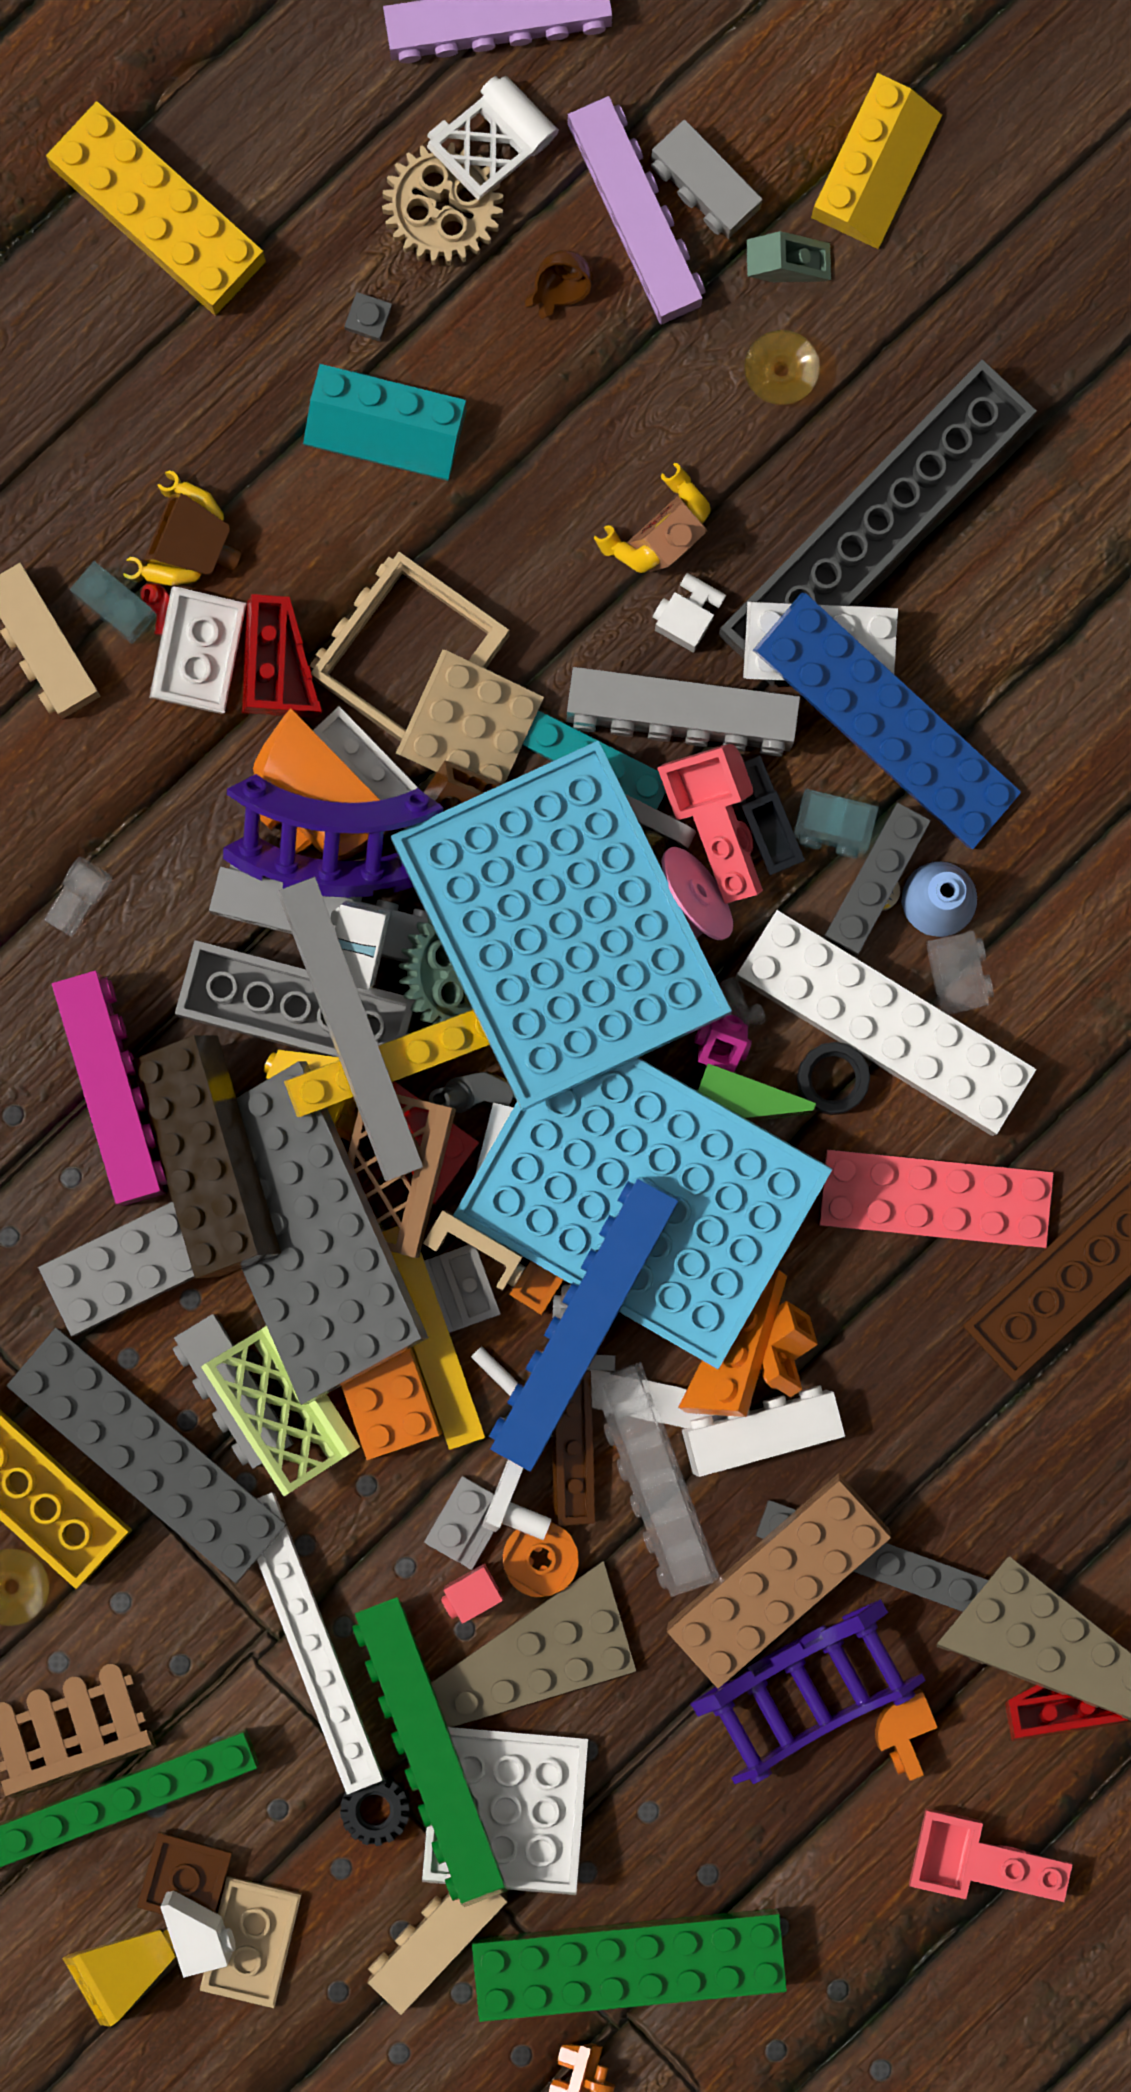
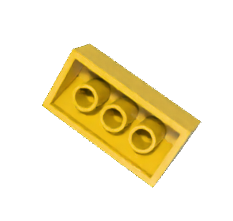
[811,73,942,249]

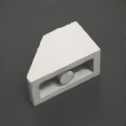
[161,1891,235,1978]

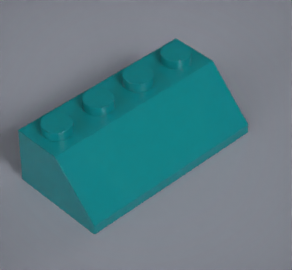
[303,364,467,481]

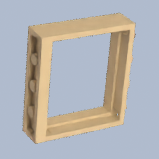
[310,552,509,742]

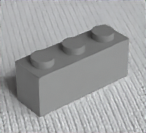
[651,119,762,239]

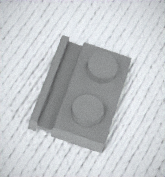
[424,1244,501,1333]
[424,1476,494,1570]

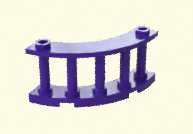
[223,774,444,898]
[690,1599,925,1784]

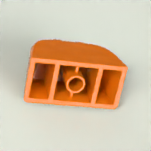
[253,708,392,861]

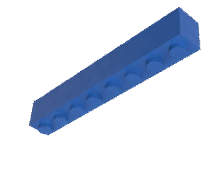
[489,1177,680,1472]

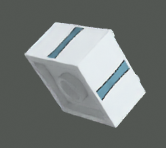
[330,900,392,990]

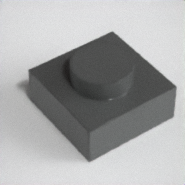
[344,292,392,342]

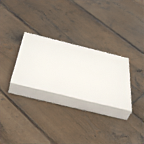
[149,586,247,714]

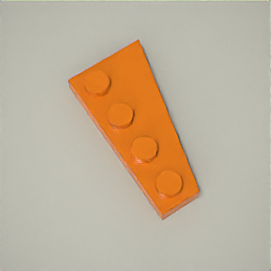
[678,1270,787,1417]

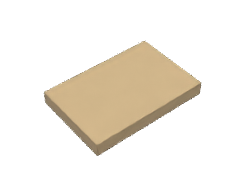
[200,1876,302,2008]

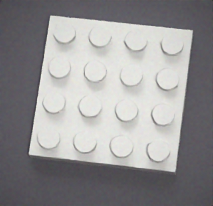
[422,1727,588,1895]

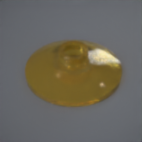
[744,330,819,405]
[0,1549,49,1626]

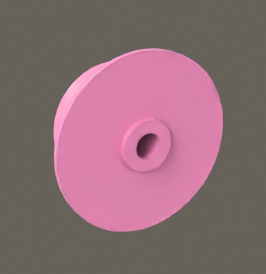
[662,847,733,940]

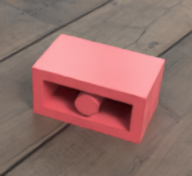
[441,1563,503,1624]

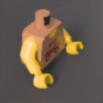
[594,463,711,573]

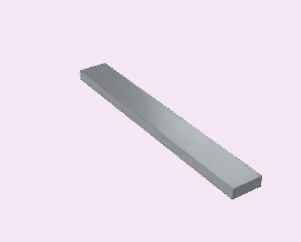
[277,877,423,1181]

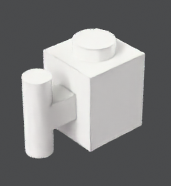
[653,573,726,653]

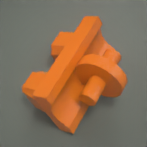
[549,2043,615,2092]

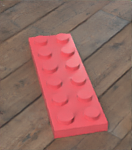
[819,1150,1053,1248]

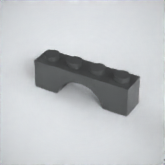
[823,803,931,957]

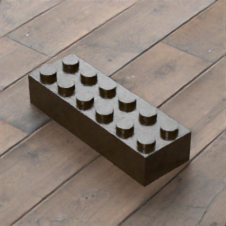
[132,1035,281,1279]

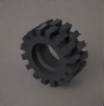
[340,1776,410,1846]

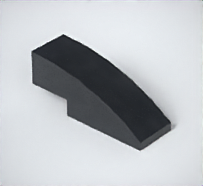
[737,754,805,875]

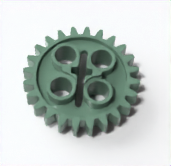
[399,915,473,1025]

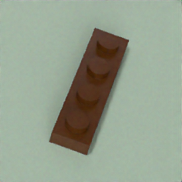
[552,1370,595,1526]

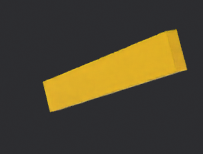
[382,1226,485,1450]

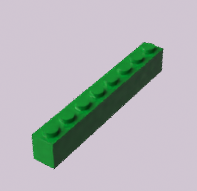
[352,1597,508,1907]
[0,1728,260,1867]

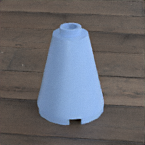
[901,862,977,937]

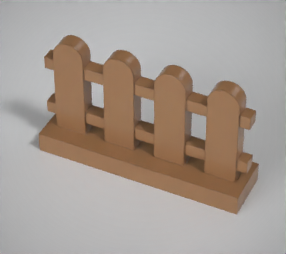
[0,1664,156,1798]

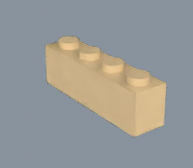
[0,563,101,719]
[368,1893,507,2015]

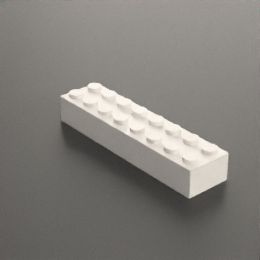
[735,910,1037,1136]

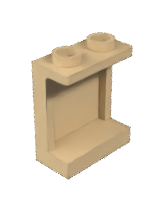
[423,1209,526,1290]

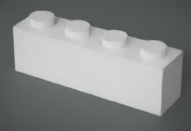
[682,1386,845,1477]

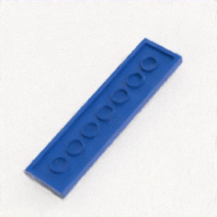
[752,593,1021,849]

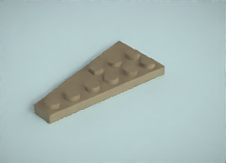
[937,1556,1131,1721]
[431,1561,636,1727]

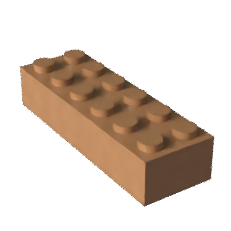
[667,1473,891,1689]

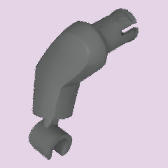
[429,1071,517,1113]

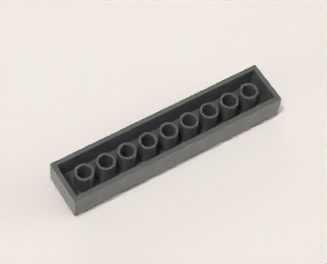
[719,359,1036,687]

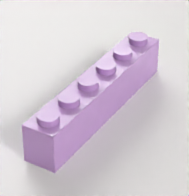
[383,0,612,63]
[568,96,705,325]

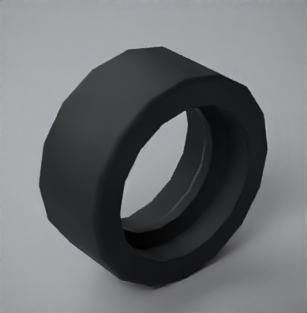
[797,1042,870,1115]

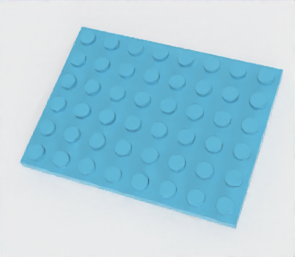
[391,741,732,1111]
[453,1057,833,1369]

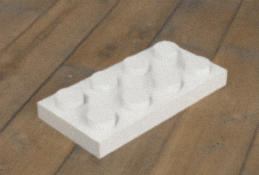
[743,602,898,680]

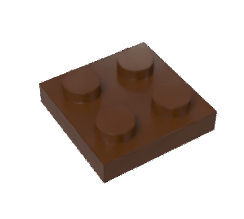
[137,1831,233,1915]

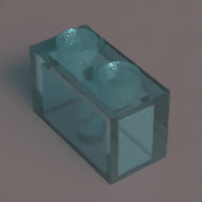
[70,561,156,644]
[793,788,879,858]

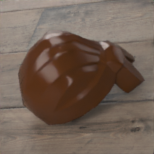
[525,250,593,319]

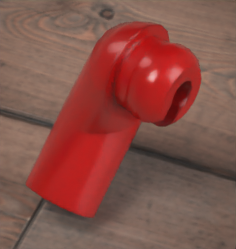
[140,583,170,637]

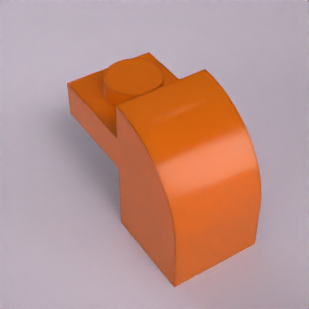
[761,1301,818,1397]
[875,1689,938,1781]

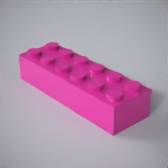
[52,970,168,1206]

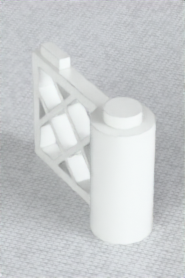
[427,76,559,200]

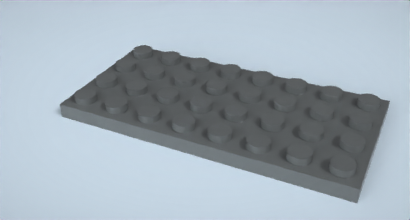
[236,1061,429,1405]

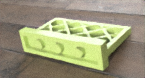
[201,1326,360,1496]

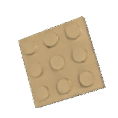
[396,650,544,784]

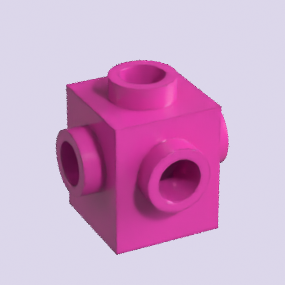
[694,1014,752,1073]

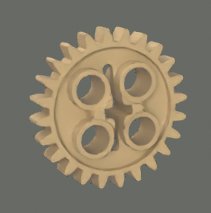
[382,142,503,266]

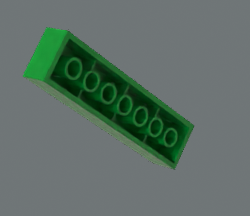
[472,1908,787,2022]

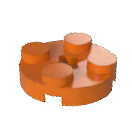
[503,1522,578,1597]

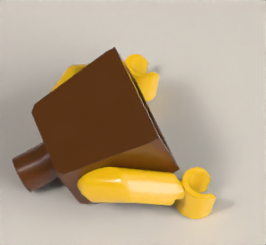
[123,470,241,586]

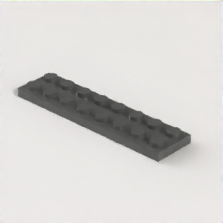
[6,1328,287,1584]

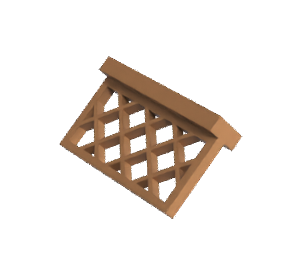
[348,1094,456,1258]

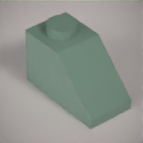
[747,231,831,282]

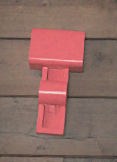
[658,744,763,904]
[909,1809,1073,1902]

